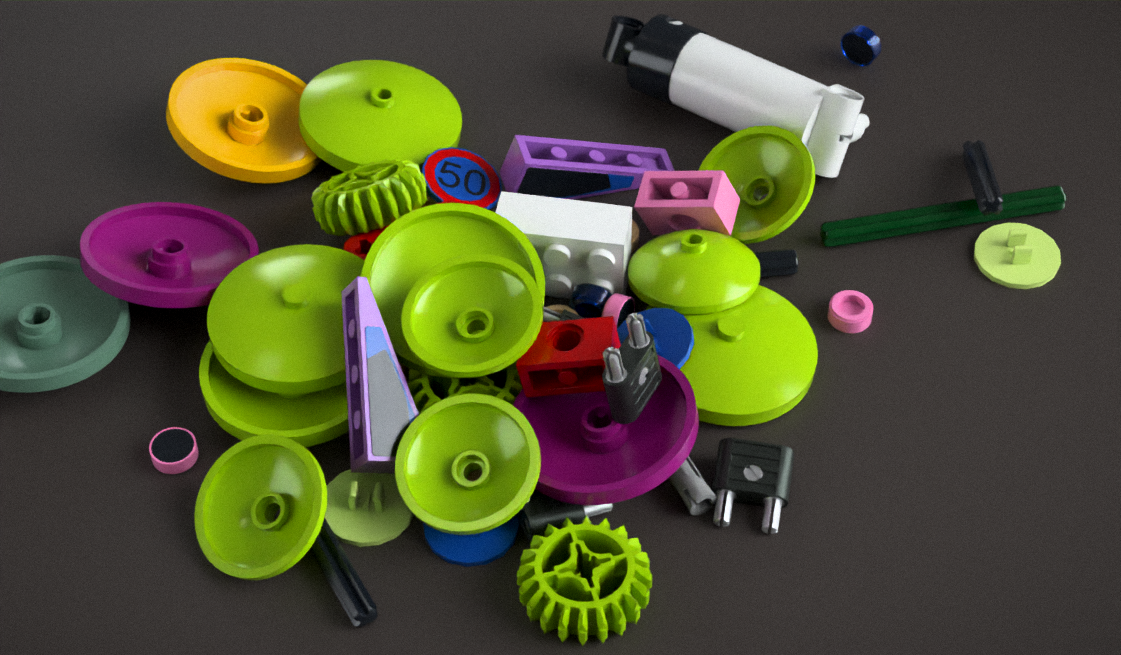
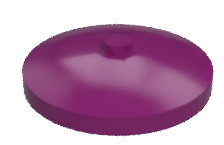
[80,202,259,308]
[513,355,699,505]

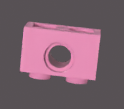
[634,170,740,236]

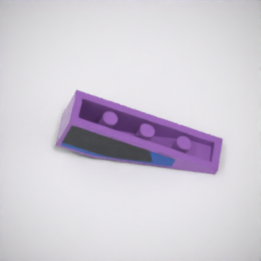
[500,135,675,200]
[341,276,419,474]

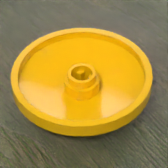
[166,58,322,183]

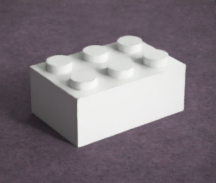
[495,191,632,300]

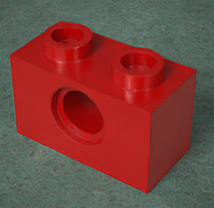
[516,316,621,397]

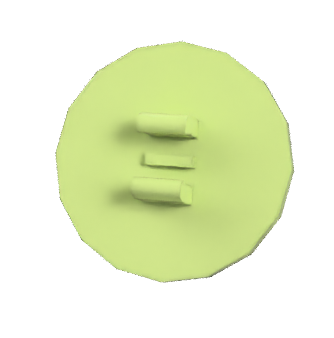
[974,222,1061,289]
[325,469,414,547]

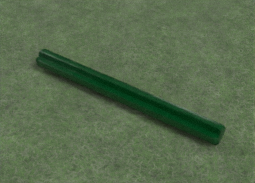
[820,185,1066,247]

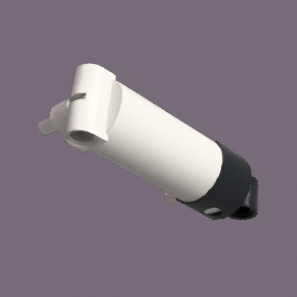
[602,14,869,178]

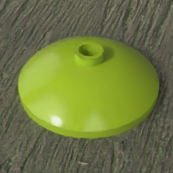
[698,125,815,244]
[628,229,760,314]
[401,254,543,378]
[395,393,541,535]
[194,434,327,580]

